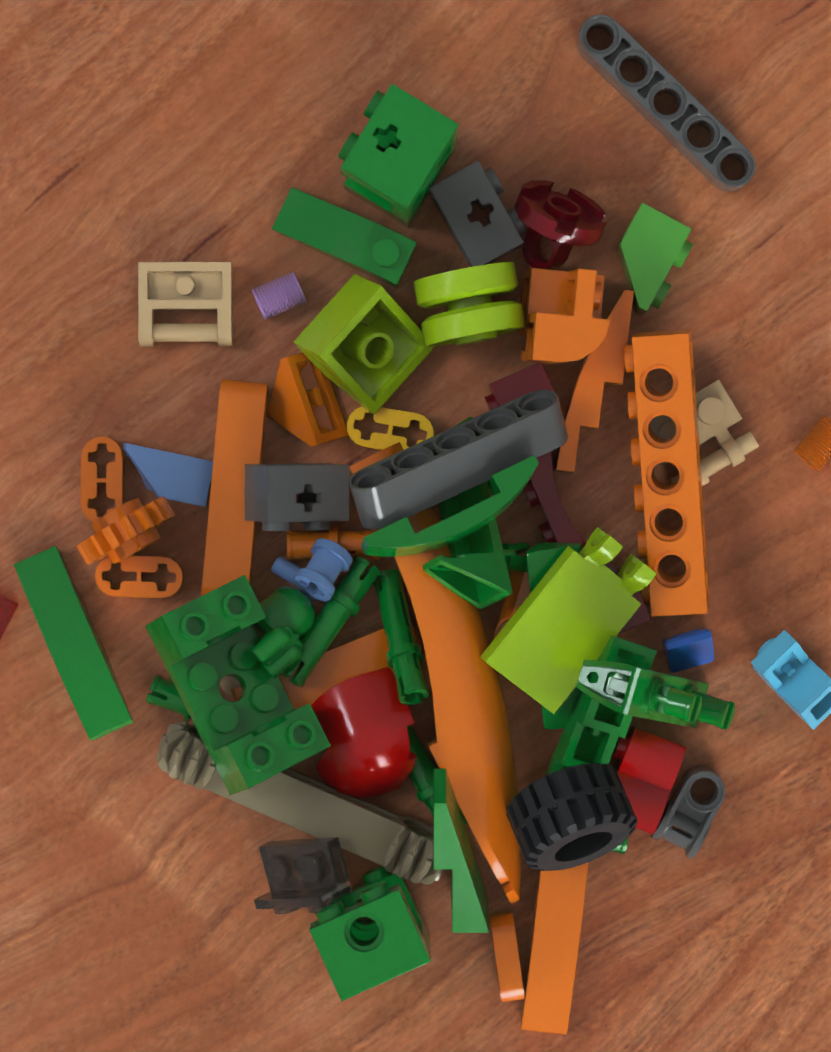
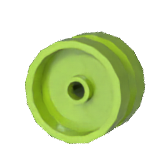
[413,262,526,347]

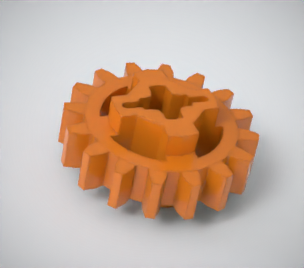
[76,496,176,565]

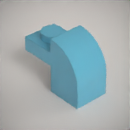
[751,630,831,730]

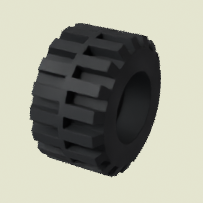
[506,763,637,871]

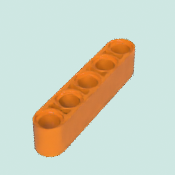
[201,379,268,596]

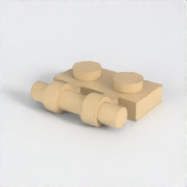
[651,379,759,486]

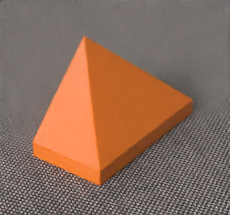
[267,352,349,447]

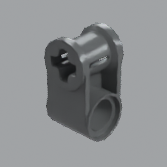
[650,765,725,859]

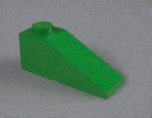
[272,187,417,289]

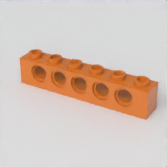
[624,329,710,617]

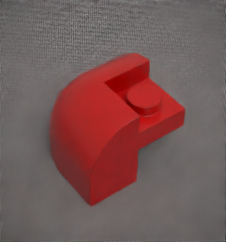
[311,667,417,798]

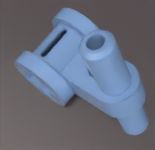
[271,538,353,603]

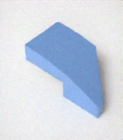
[122,443,213,507]

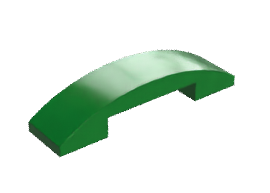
[361,455,539,557]

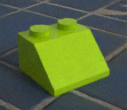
[293,274,434,415]

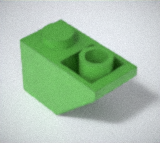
[617,202,693,315]

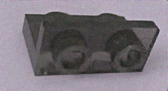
[254,837,352,914]

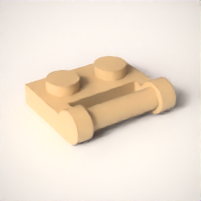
[138,262,233,347]

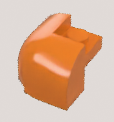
[518,268,611,364]

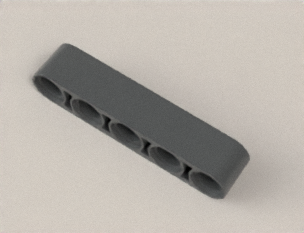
[577,14,756,192]
[349,390,568,530]

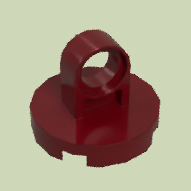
[514,180,607,269]

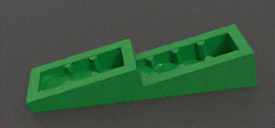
[433,769,489,933]

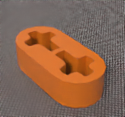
[80,436,125,522]
[95,555,185,598]
[489,912,525,1002]

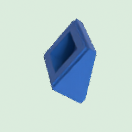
[661,627,715,672]

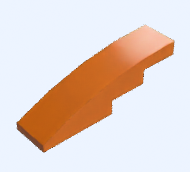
[554,290,634,473]
[231,622,426,709]
[521,862,589,1035]

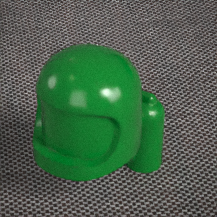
[251,586,316,679]

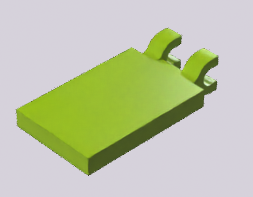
[480,527,657,714]

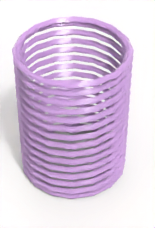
[252,271,307,320]

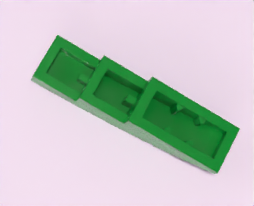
[14,545,134,741]
[545,635,657,776]

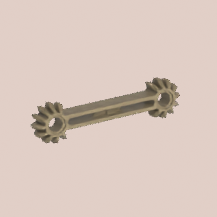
[156,721,446,885]

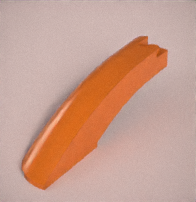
[349,442,521,904]

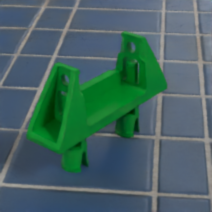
[422,417,531,609]
[576,660,735,730]

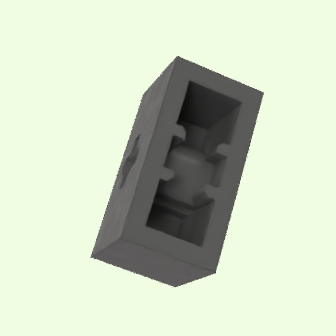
[429,161,526,267]
[245,463,350,531]

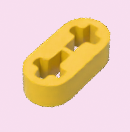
[347,406,434,450]

